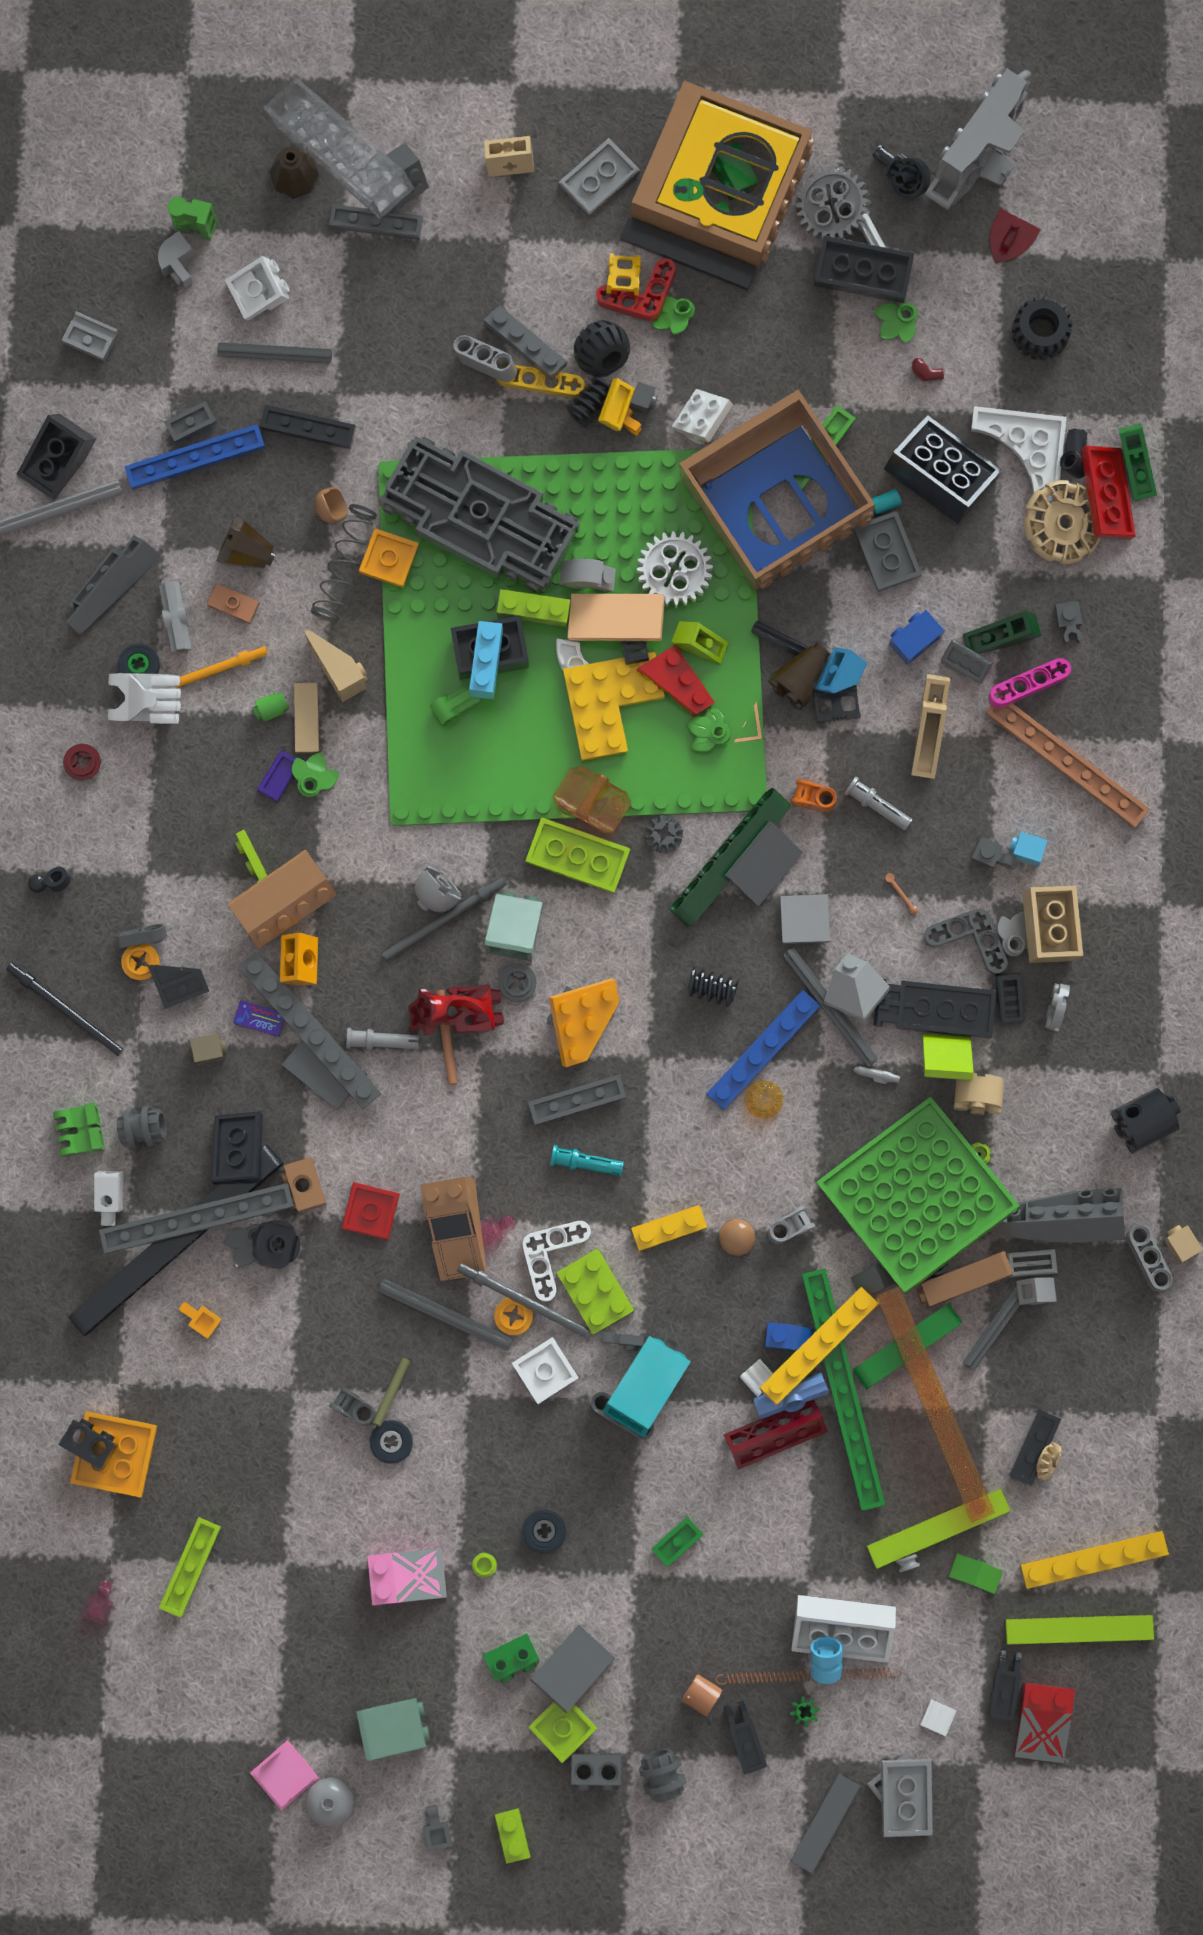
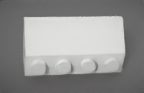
[791,1595,896,1663]

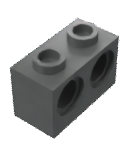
[571,1754,621,1790]

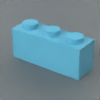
[469,621,503,700]

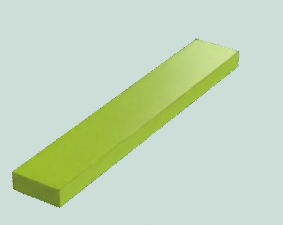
[867,1489,1010,1569]
[1005,1615,1154,1644]

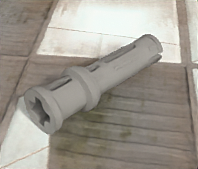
[844,777,912,831]
[346,1028,419,1050]

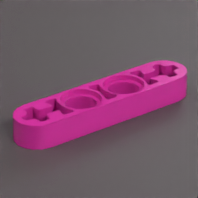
[988,658,1071,708]

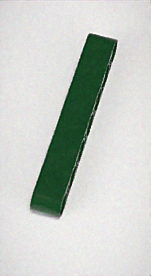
[670,788,791,927]

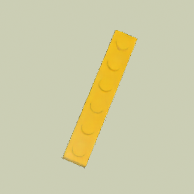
[759,1287,879,1406]
[1020,1531,1169,1589]

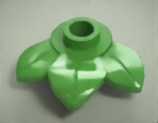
[652,297,695,335]
[874,303,918,343]
[687,707,732,752]
[292,752,339,797]

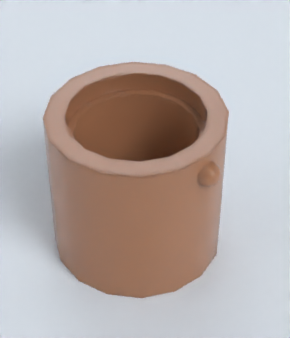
[681,1674,723,1717]

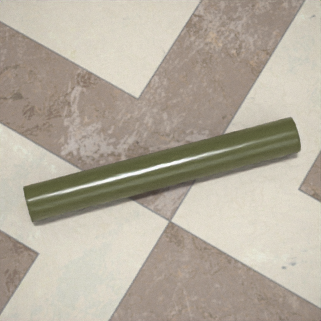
[372,1358,411,1427]

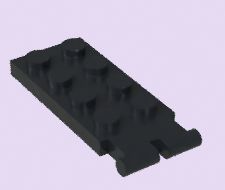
[873,979,996,1039]

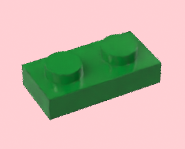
[651,1516,703,1567]

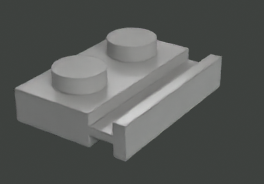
[61,311,119,361]

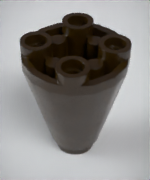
[768,643,830,711]

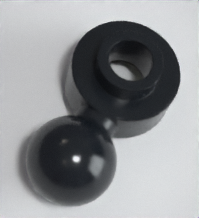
[28,867,71,893]

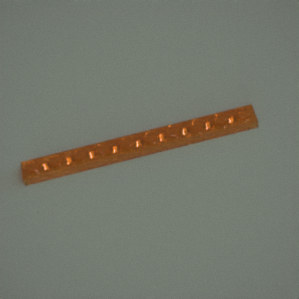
[876,1287,995,1522]

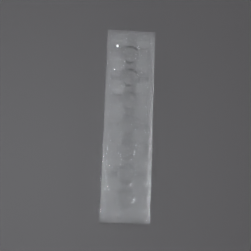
[263,78,414,219]

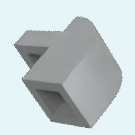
[158,231,194,289]
[560,559,616,593]

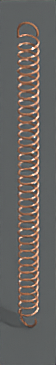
[716,1668,902,1685]

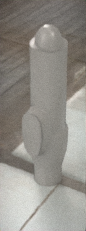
[853,1066,900,1084]

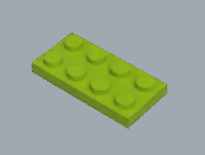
[525,817,630,894]

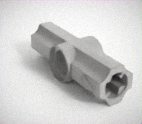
[159,581,192,655]

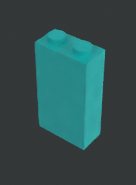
[602,1336,691,1438]

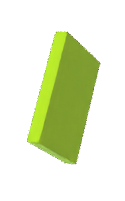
[922,1033,973,1080]

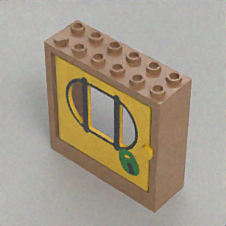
[631,81,814,268]

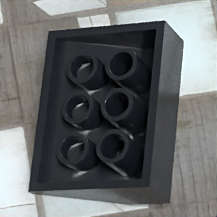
[884,415,1001,524]

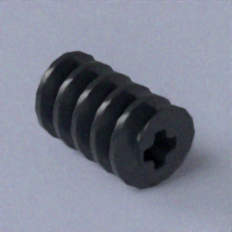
[567,377,611,428]
[687,966,739,1007]

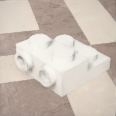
[225,256,290,321]

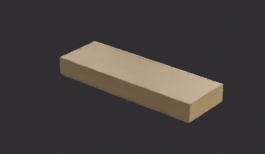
[294,683,319,754]

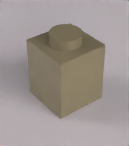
[190,1033,228,1066]

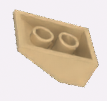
[304,630,368,702]

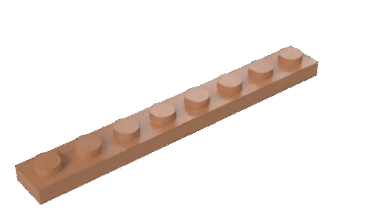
[985,695,1150,829]

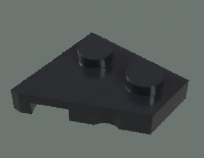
[148,964,210,1009]

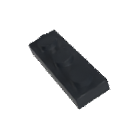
[1009,1409,1061,1486]

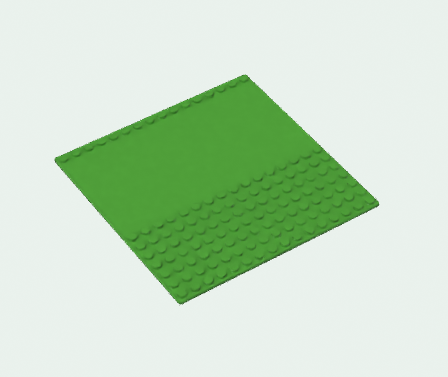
[378,449,767,826]

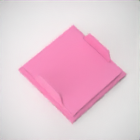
[250,1740,319,1811]

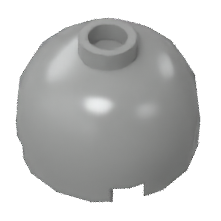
[414,866,461,913]
[305,1777,355,1828]

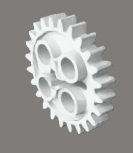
[637,531,713,608]

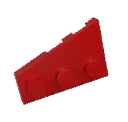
[636,644,715,717]

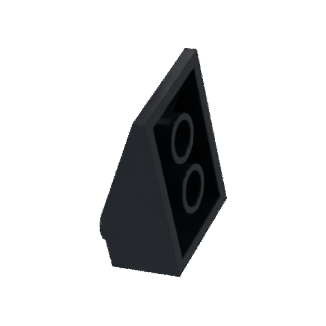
[16,414,97,500]

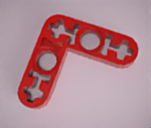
[596,258,676,321]

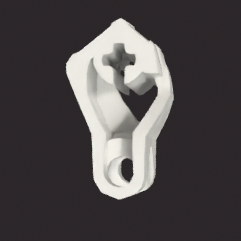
[108,673,181,724]

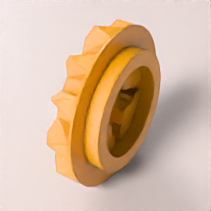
[121,943,160,981]
[494,1298,533,1335]

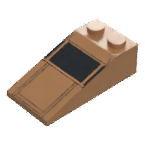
[420,1177,487,1281]

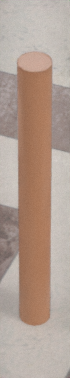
[435,990,458,1085]

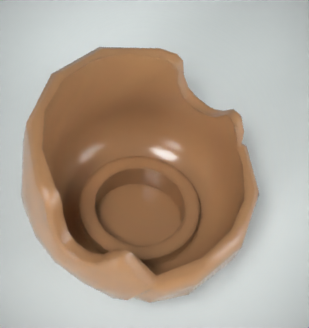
[315,487,347,523]
[719,1218,755,1256]

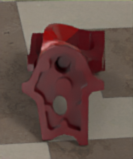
[408,984,504,1036]

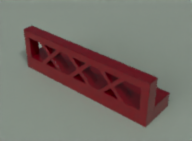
[724,1399,827,1470]

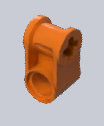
[790,779,837,813]

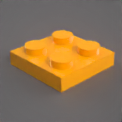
[359,528,419,588]

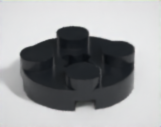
[252,1220,300,1269]

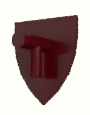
[990,208,1041,263]

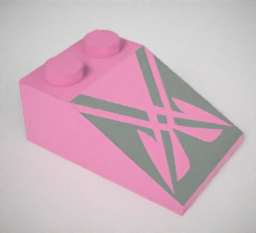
[368,1548,447,1606]

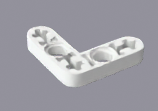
[523,1221,591,1302]

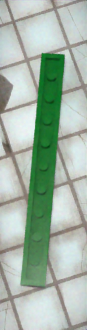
[802,1269,885,1511]

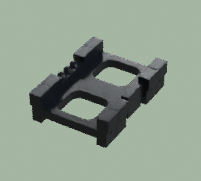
[813,685,861,724]

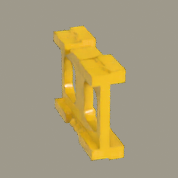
[606,253,641,295]

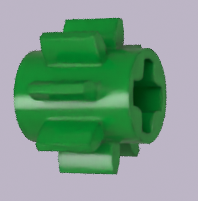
[789,1696,820,1727]

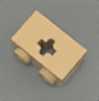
[484,136,534,177]

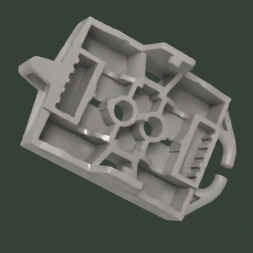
[925,68,1031,210]

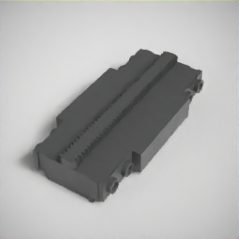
[379,436,580,593]

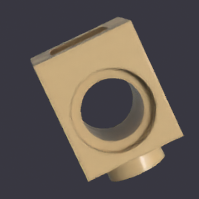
[1164,1225,1203,1264]

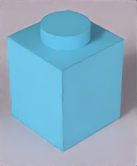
[1009,832,1048,867]

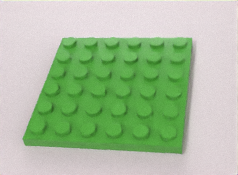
[816,1097,1020,1295]

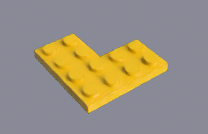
[563,652,665,761]

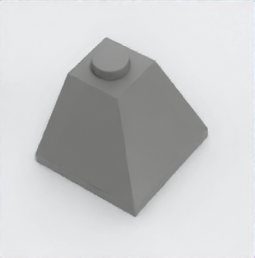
[824,954,890,1022]

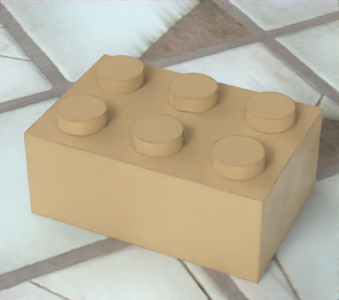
[1022,886,1083,963]

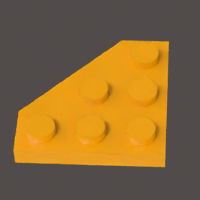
[549,978,619,1067]

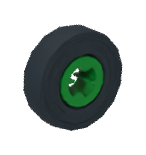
[118,644,160,674]

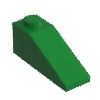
[1118,423,1157,501]

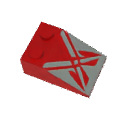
[1014,1683,1075,1763]

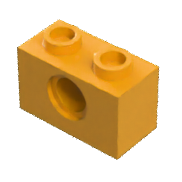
[280,933,318,987]

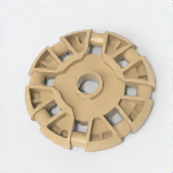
[1023,480,1101,565]

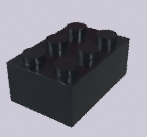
[451,616,529,680]

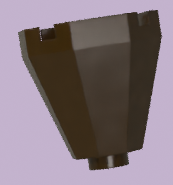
[269,146,319,199]
[216,516,276,569]

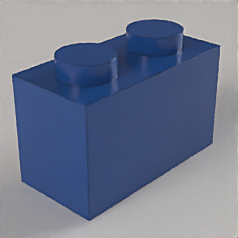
[889,610,945,665]

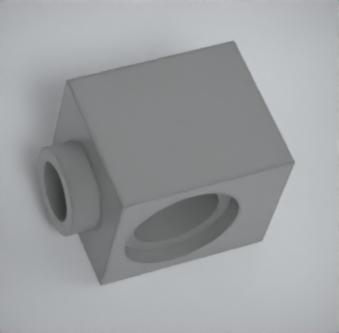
[1017,1278,1057,1305]

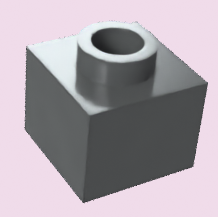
[630,382,658,415]

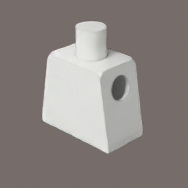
[94,1171,124,1226]

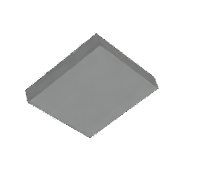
[780,894,830,944]

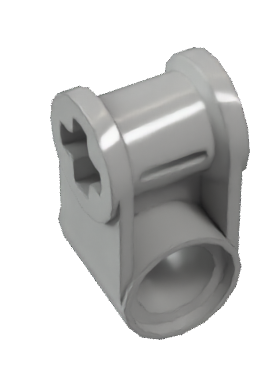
[768,1205,815,1245]

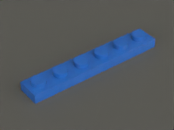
[124,424,265,490]
[706,990,820,1111]

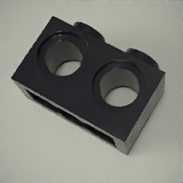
[58,1418,118,1470]

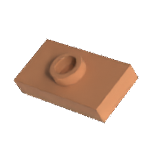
[207,583,260,624]

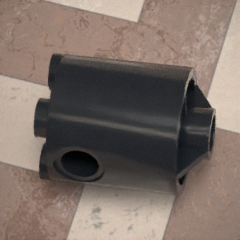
[1110,1088,1181,1154]

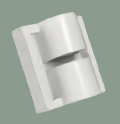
[672,389,733,445]

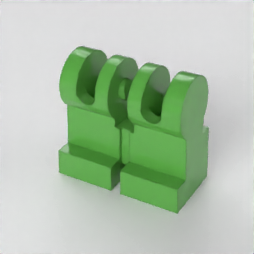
[167,197,217,241]
[53,1102,105,1157]

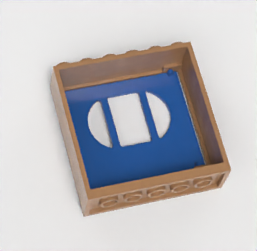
[679,390,875,590]

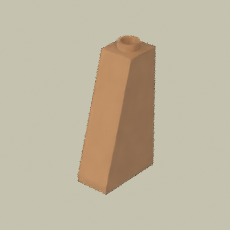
[917,1251,1013,1308]

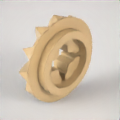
[1037,1442,1061,1481]

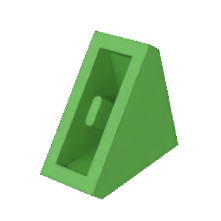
[949,1554,1003,1594]

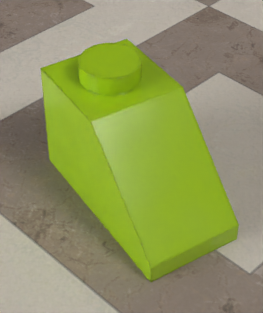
[671,621,729,664]

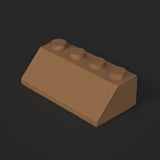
[227,850,337,949]

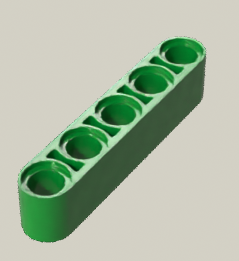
[853,1303,963,1390]

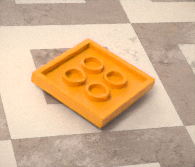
[70,1411,158,1498]

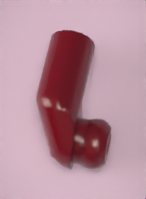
[911,358,944,381]

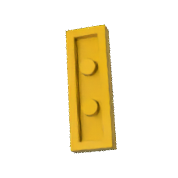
[631,1205,707,1251]

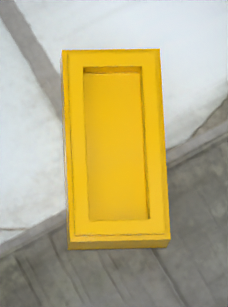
[598,378,635,431]

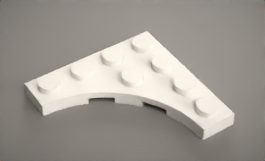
[971,406,1067,503]

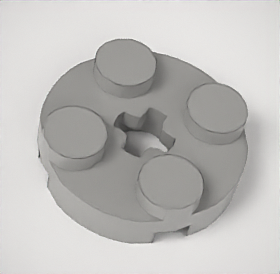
[1045,983,1070,1032]

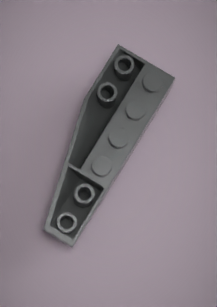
[989,1188,1125,1243]

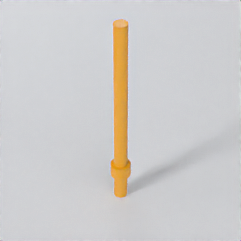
[176,646,268,688]

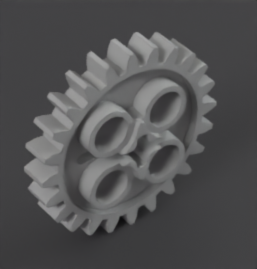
[796,166,871,240]

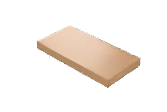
[568,594,665,641]

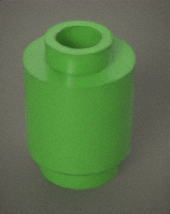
[252,692,289,722]

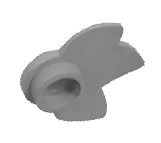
[997,911,1028,956]

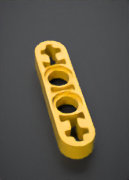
[496,365,585,398]

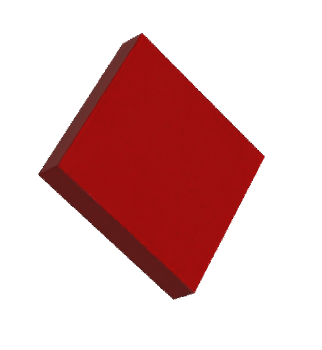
[341,1182,400,1240]

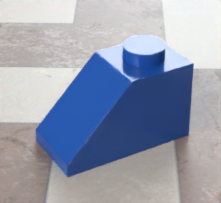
[764,1322,815,1352]

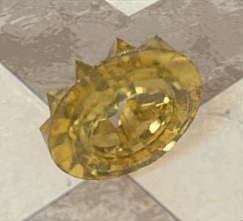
[745,1080,783,1118]

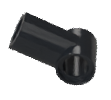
[1060,428,1088,479]

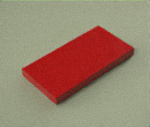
[1081,446,1136,539]

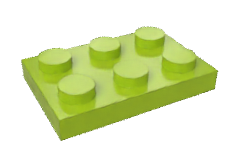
[556,1248,634,1335]

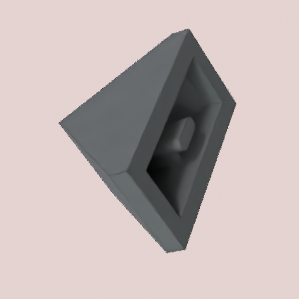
[851,1264,896,1295]

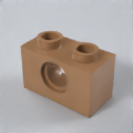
[281,1157,327,1214]

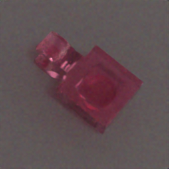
[480,1215,515,1248]
[82,1580,114,1625]

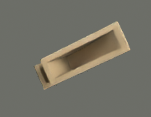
[911,674,950,779]

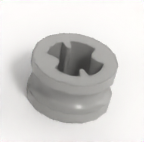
[896,1554,920,1573]

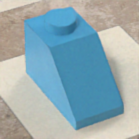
[815,647,867,693]

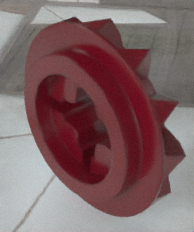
[63,744,101,781]

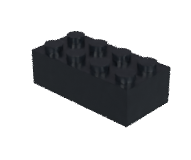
[814,235,915,303]

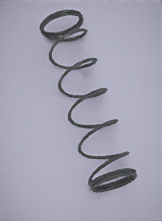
[310,504,377,622]

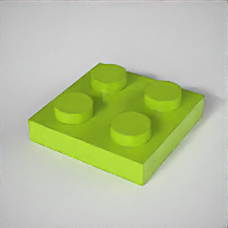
[529,1702,598,1763]

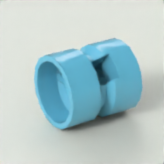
[811,1636,842,1684]

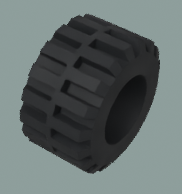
[1012,296,1073,360]

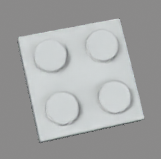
[512,1337,579,1404]

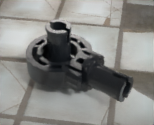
[873,145,931,198]

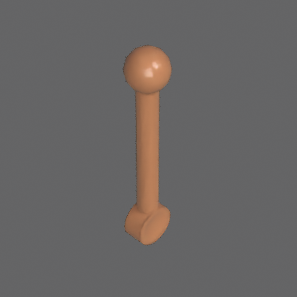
[885,873,918,915]

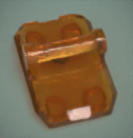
[553,766,631,833]

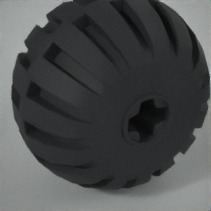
[574,320,630,377]

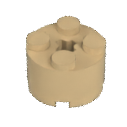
[954,1073,1004,1115]

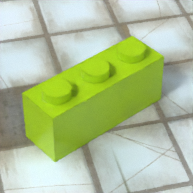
[497,589,570,627]

